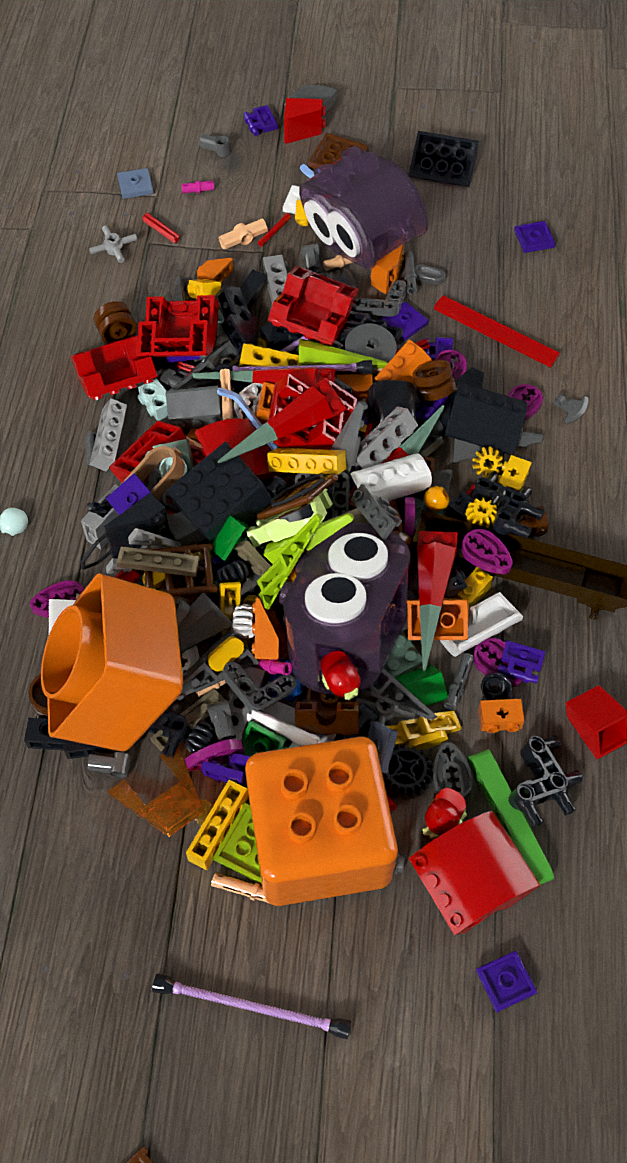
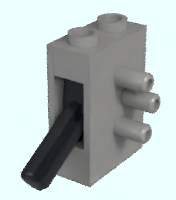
[81,484,119,549]

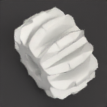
[232,604,255,639]

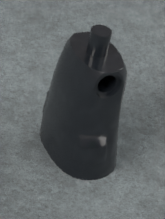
[368,380,420,446]

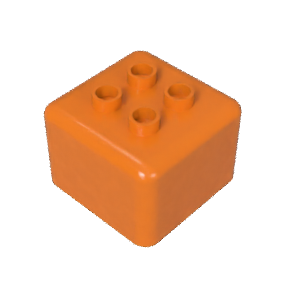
[41,573,183,751]
[245,737,398,906]

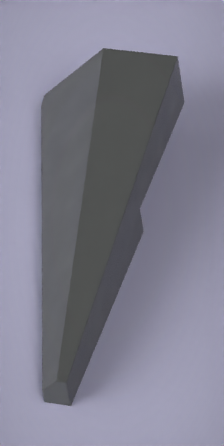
[169,340,241,391]
[324,401,368,498]
[453,432,543,464]
[176,629,259,700]

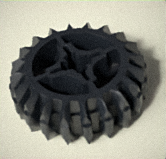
[382,743,434,800]

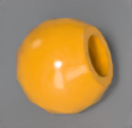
[423,486,450,512]

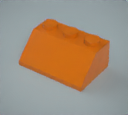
[375,339,433,387]
[407,598,469,640]

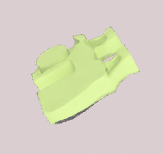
[247,487,333,548]

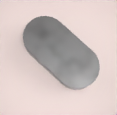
[415,264,446,285]

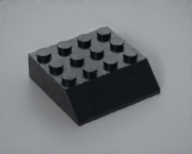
[166,441,272,544]

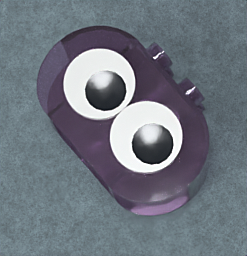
[299,146,428,270]
[279,523,410,695]

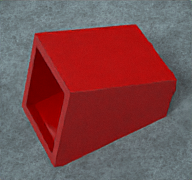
[284,98,325,144]
[566,685,627,760]

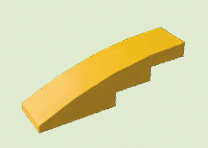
[387,711,462,747]

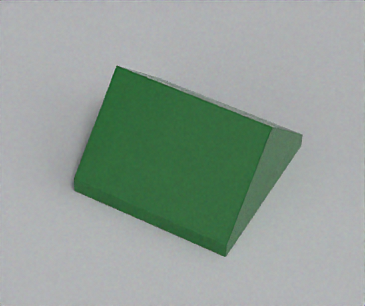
[212,515,251,561]
[395,664,448,713]
[242,720,287,757]

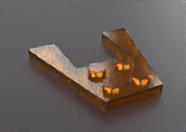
[107,747,204,837]

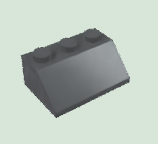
[165,386,223,430]

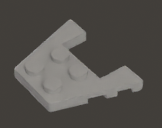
[106,528,182,574]

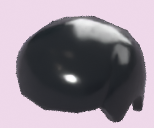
[481,672,512,700]

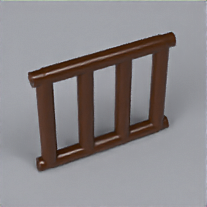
[257,474,338,520]
[145,544,218,597]

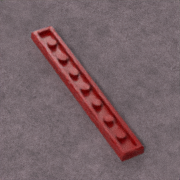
[434,295,560,368]

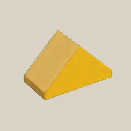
[217,582,241,619]

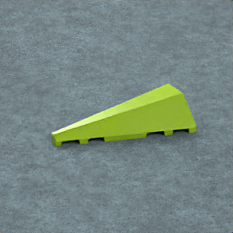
[299,338,387,369]
[257,513,323,610]
[263,513,354,564]

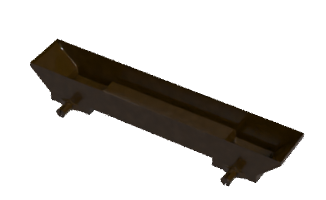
[412,510,627,620]

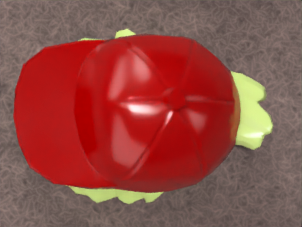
[320,651,361,700]
[423,788,467,839]

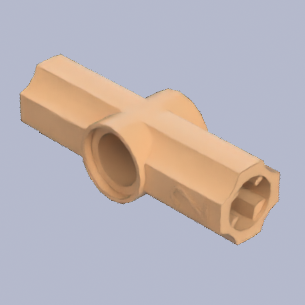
[218,218,268,250]

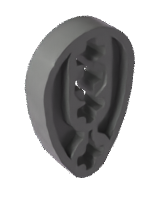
[432,742,473,799]

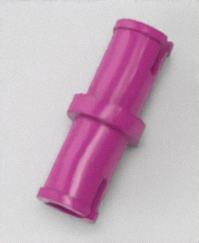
[181,180,214,194]
[256,659,292,675]

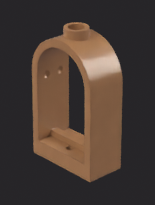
[122,446,185,502]

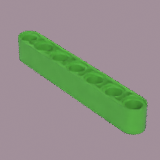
[468,749,554,884]

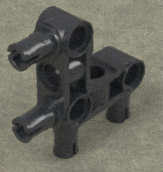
[472,472,545,539]
[133,712,192,758]
[508,735,583,828]

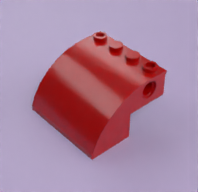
[268,266,359,346]
[137,295,219,357]
[70,335,158,400]
[268,374,357,450]
[195,418,288,482]
[109,421,207,515]
[409,811,541,935]

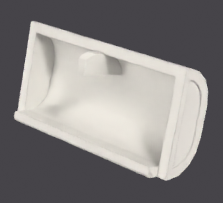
[351,453,432,501]
[440,592,523,657]
[247,701,336,746]

